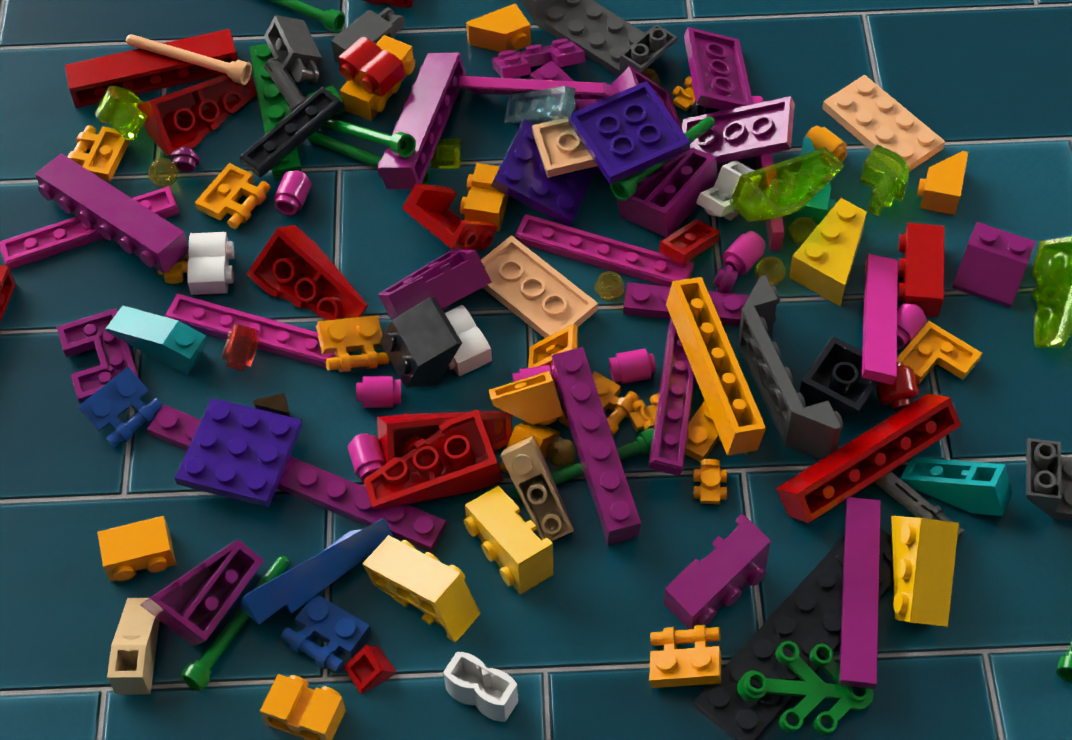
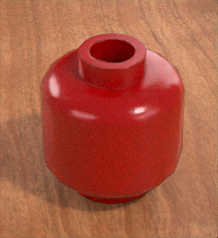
[875,362,919,411]

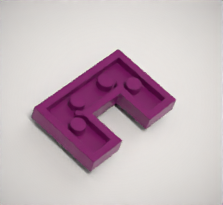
[491,38,586,78]
[56,308,139,404]

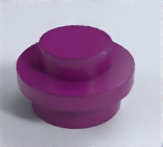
[171,147,200,172]
[713,265,738,293]

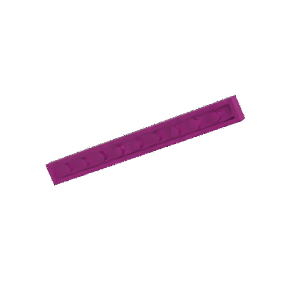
[147,405,447,553]

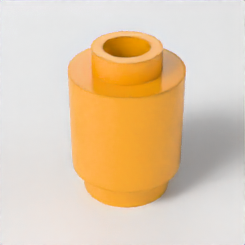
[805,125,847,167]

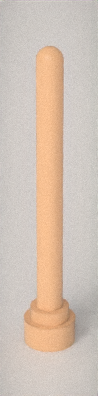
[126,34,252,85]

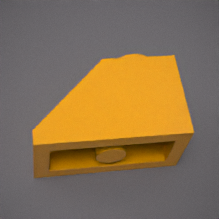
[466,3,531,52]
[917,151,968,215]
[489,371,564,425]

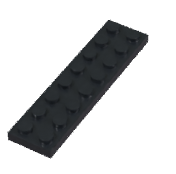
[693,528,894,740]

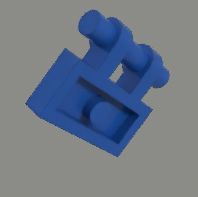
[78,366,163,448]
[281,594,371,673]

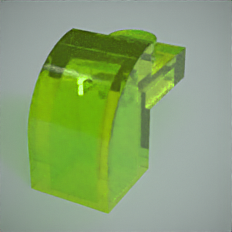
[95,86,147,141]
[860,144,909,216]

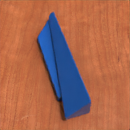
[240,518,393,624]

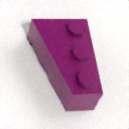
[617,147,718,237]
[378,249,492,320]
[663,513,771,629]
[140,539,264,647]

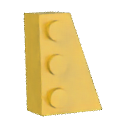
[789,198,867,307]
[463,486,554,594]
[891,516,959,627]
[362,535,481,643]

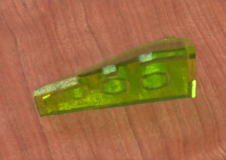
[729,147,845,222]
[1033,236,1072,348]

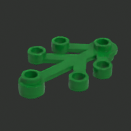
[737,641,874,736]

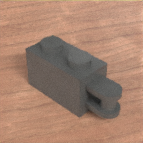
[331,7,405,63]
[264,15,322,85]

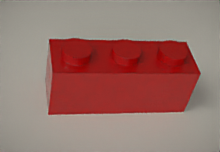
[897,223,944,317]

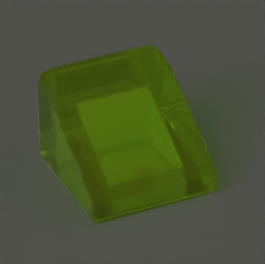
[431,138,461,169]

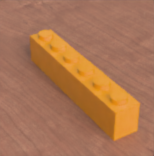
[666,277,766,456]

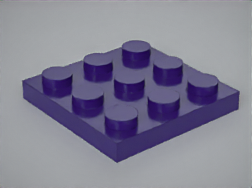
[568,81,690,185]
[491,119,598,227]
[175,398,303,508]

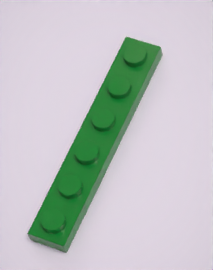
[249,44,302,178]

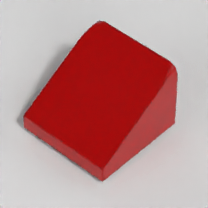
[343,644,396,694]

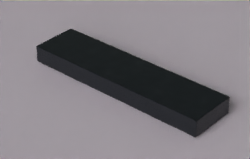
[239,87,344,178]

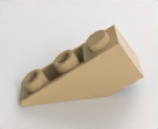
[501,436,574,541]
[107,598,160,695]

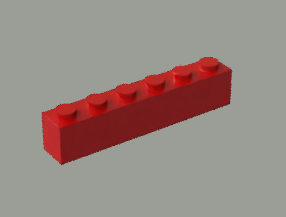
[64,29,238,108]
[776,393,962,523]

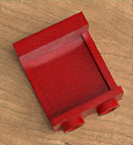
[402,183,498,251]

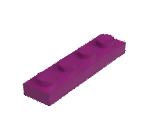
[623,282,749,326]

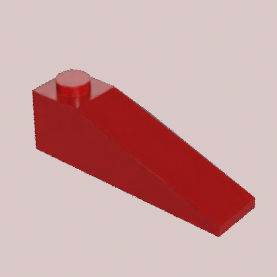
[136,74,258,156]
[246,225,368,320]
[364,409,503,510]
[377,410,512,463]

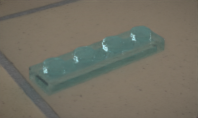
[504,86,576,125]

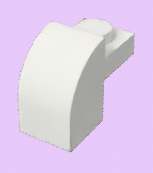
[696,160,760,221]

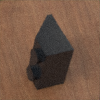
[380,297,462,388]
[799,336,879,415]

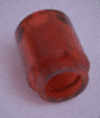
[221,324,259,372]

